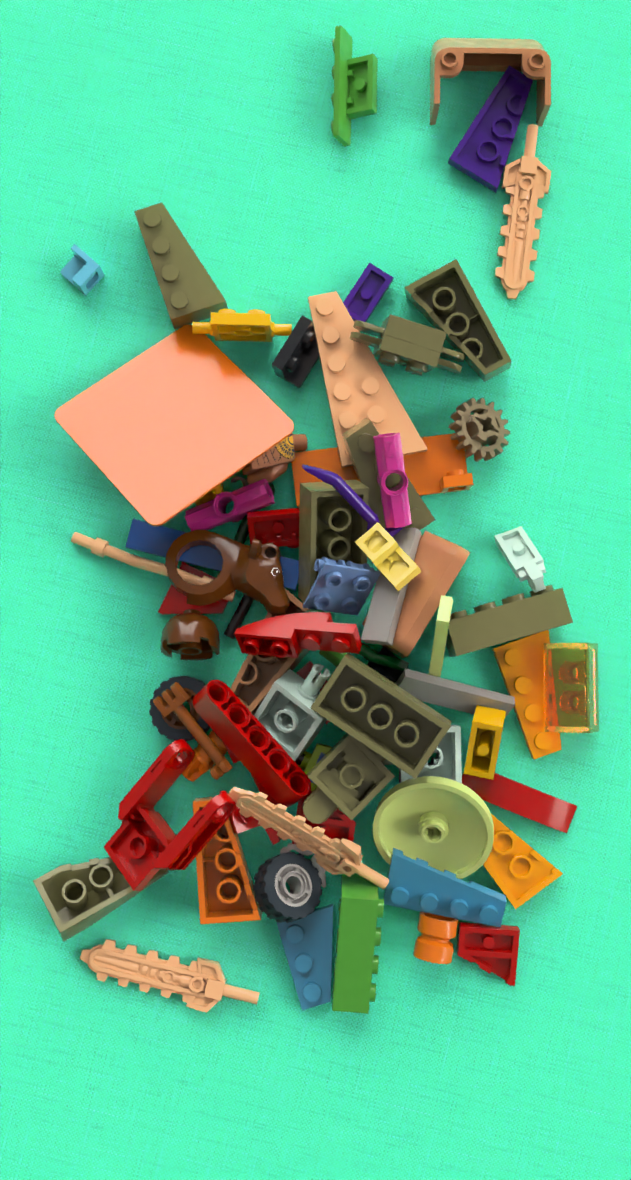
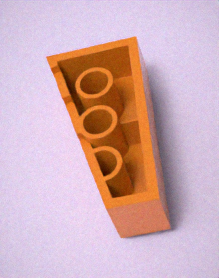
[193,797,262,924]

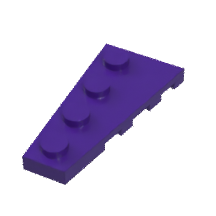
[448,65,533,193]

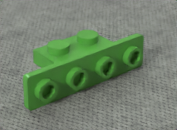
[331,25,378,147]

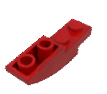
[234,612,362,658]

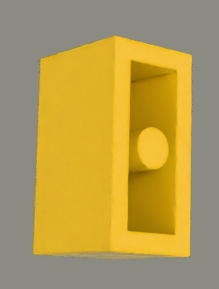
[463,705,506,780]

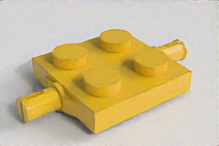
[192,309,292,342]

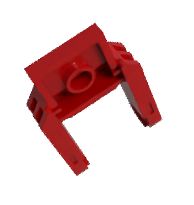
[104,739,236,891]

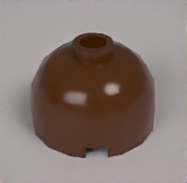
[160,609,220,661]

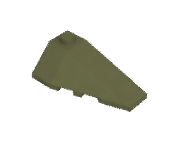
[33,857,169,941]

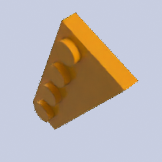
[492,630,562,759]
[483,814,563,909]

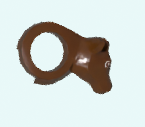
[165,529,290,615]

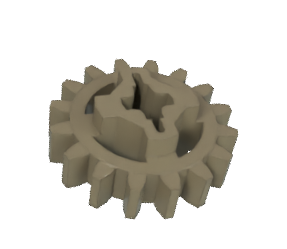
[449,398,510,462]

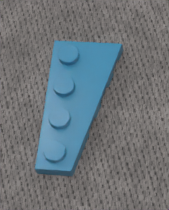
[383,848,506,927]

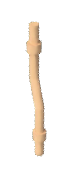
[71,532,236,602]

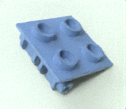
[303,557,381,616]

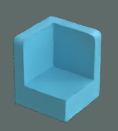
[61,244,104,296]

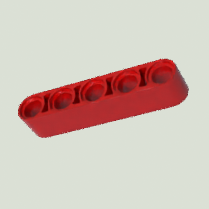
[193,680,311,807]

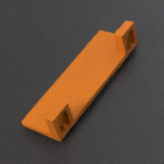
[291,433,474,508]

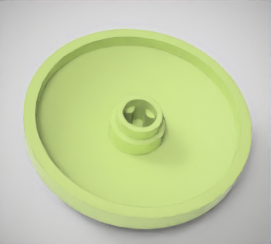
[373,776,494,879]

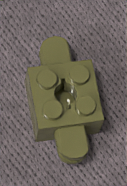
[350,314,466,375]
[302,733,395,824]

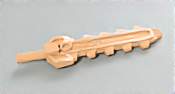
[495,124,551,300]
[228,787,389,889]
[80,939,260,1013]

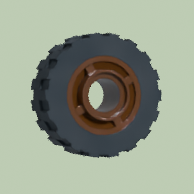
[149,676,210,741]

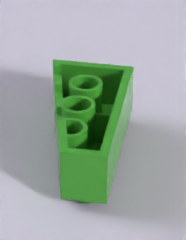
[332,873,384,1014]

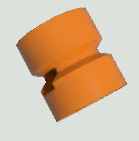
[413,912,458,964]

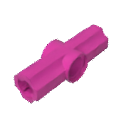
[373,432,412,528]
[185,479,275,531]

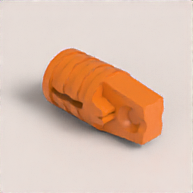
[182,730,228,782]

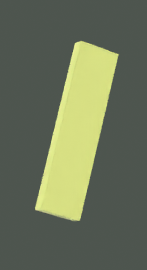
[429,595,453,677]

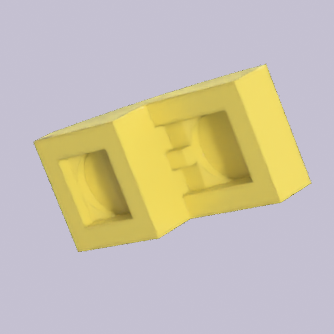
[355,522,421,591]

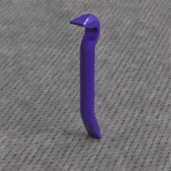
[302,465,402,537]

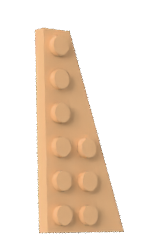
[308,291,428,468]

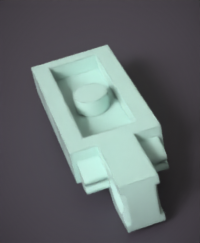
[494,526,546,593]

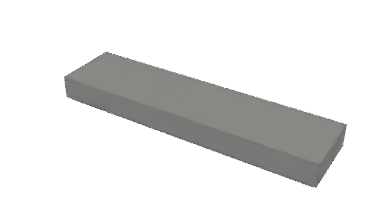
[361,527,421,646]
[395,668,515,717]

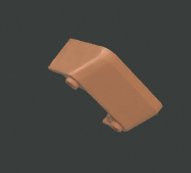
[430,38,551,127]
[362,530,470,658]

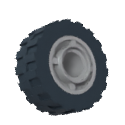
[253,852,322,923]

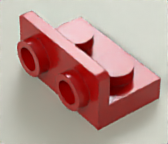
[247,508,299,548]

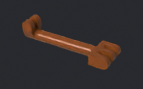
[153,682,233,780]

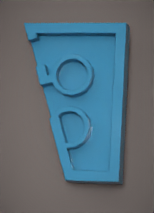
[277,904,333,1010]

